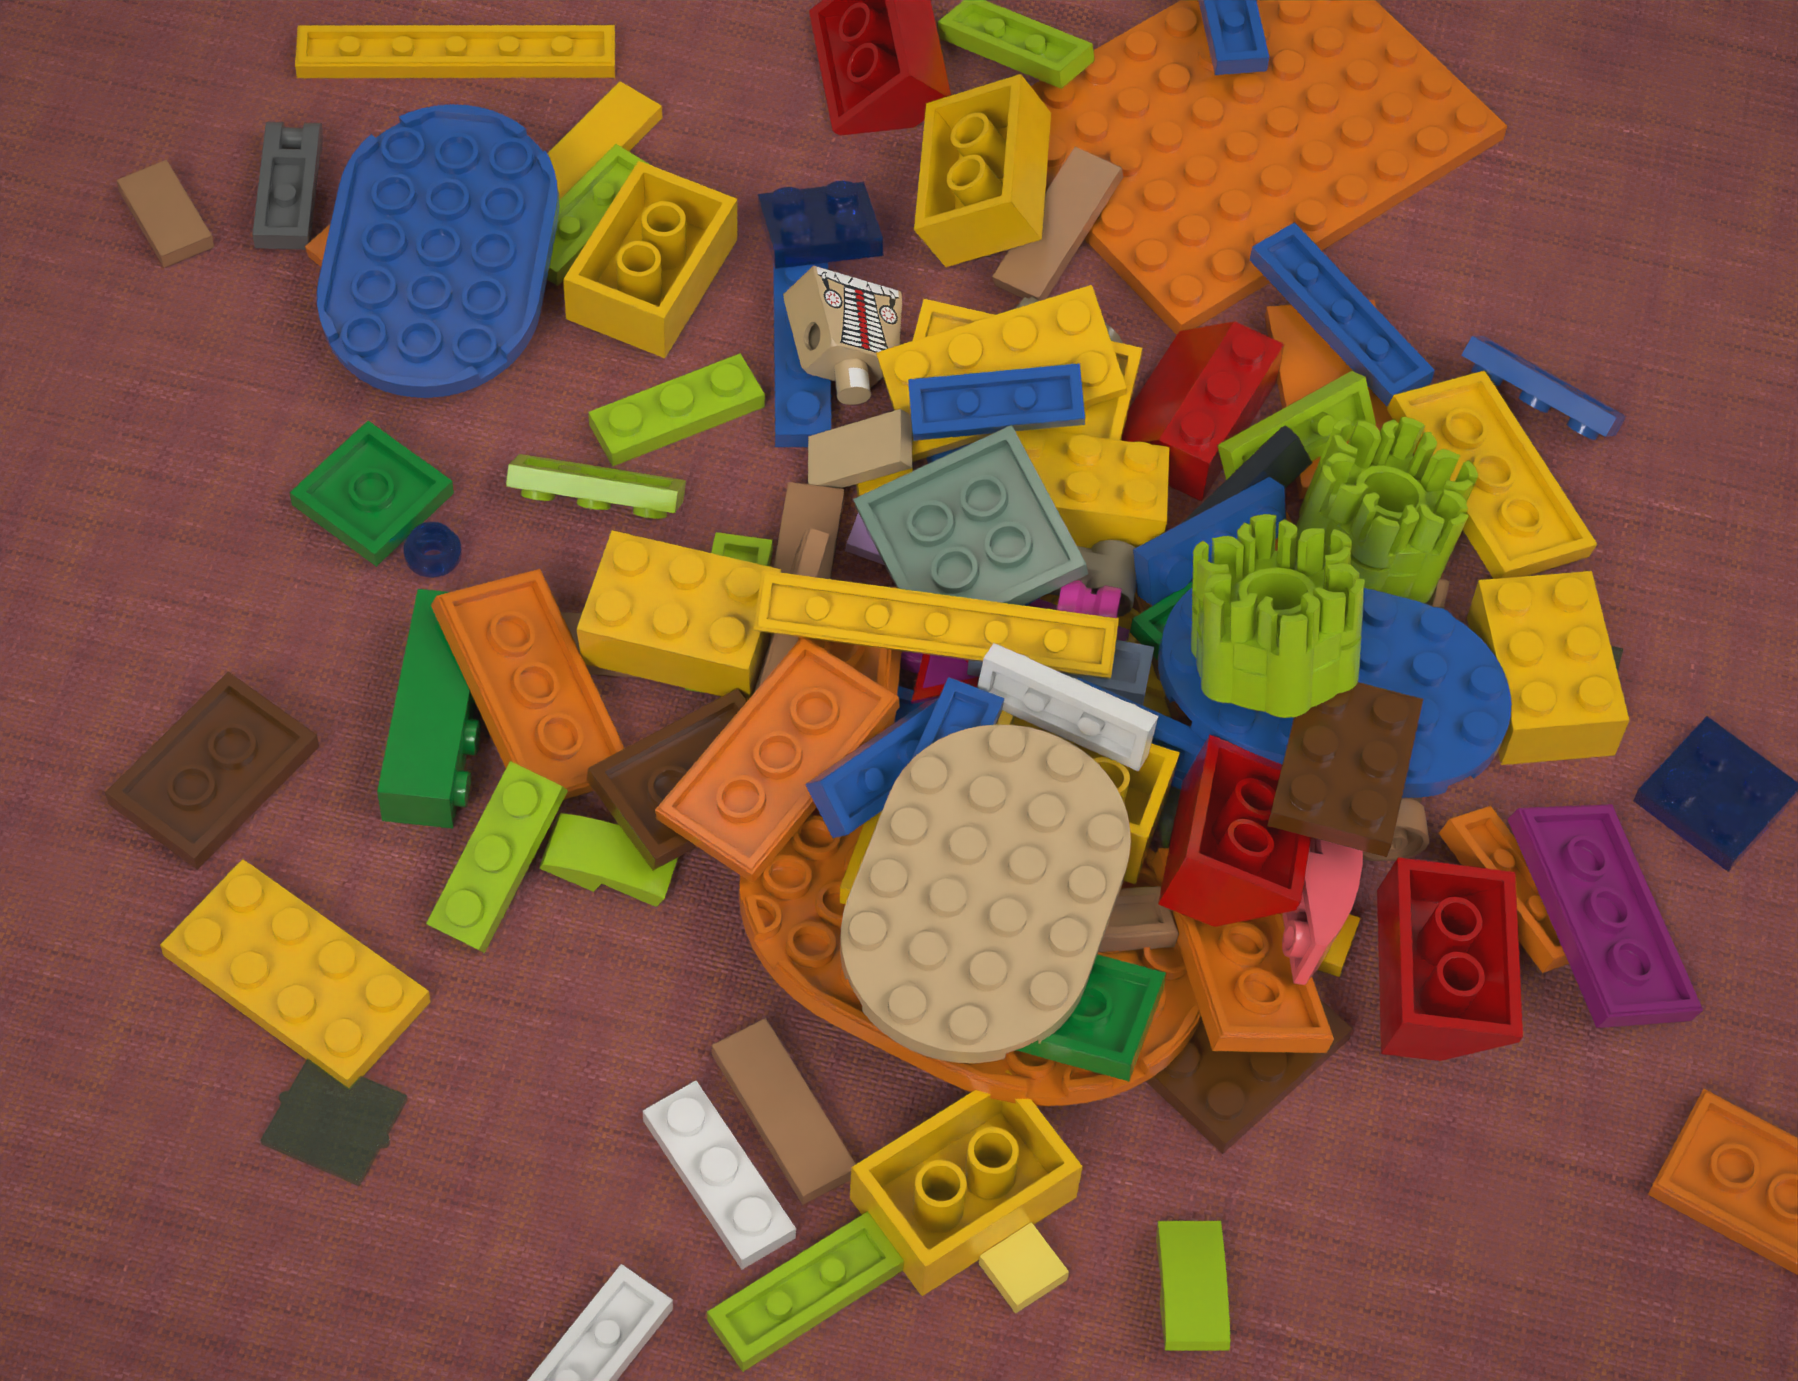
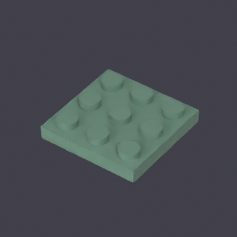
[853,425,1088,605]

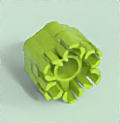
[1296,417,1478,603]
[1191,514,1365,718]

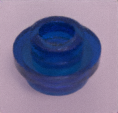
[403,522,462,578]

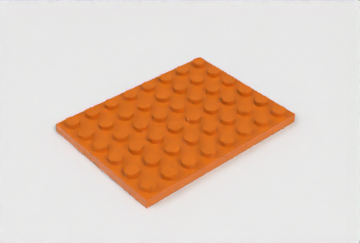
[1031,0,1507,335]

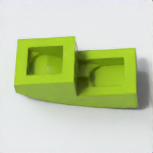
[539,813,678,907]
[1156,1221,1230,1351]

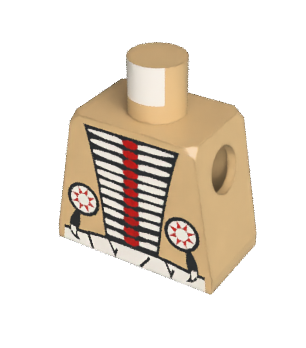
[783,266,902,405]

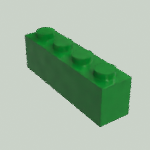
[377,589,481,829]

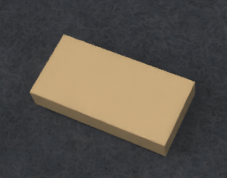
[808,409,912,488]

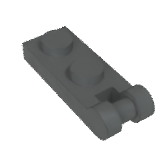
[252,121,323,250]

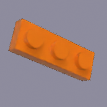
[1438,806,1569,973]

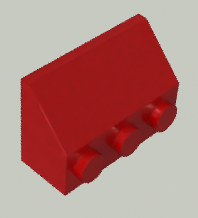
[809,0,951,136]
[1121,321,1285,501]
[1158,735,1311,927]
[1377,857,1523,1061]

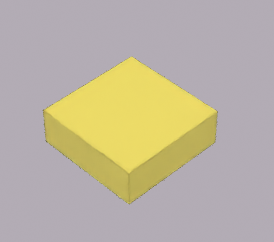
[979,1222,1069,1314]

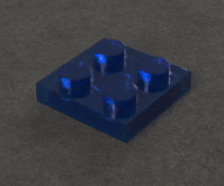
[758,181,884,269]
[1633,716,1798,872]

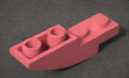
[1282,837,1363,985]

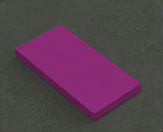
[1507,804,1703,1028]

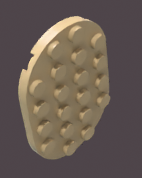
[840,724,1131,1063]

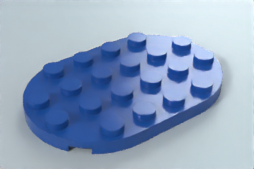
[317,104,560,398]
[1158,588,1512,798]

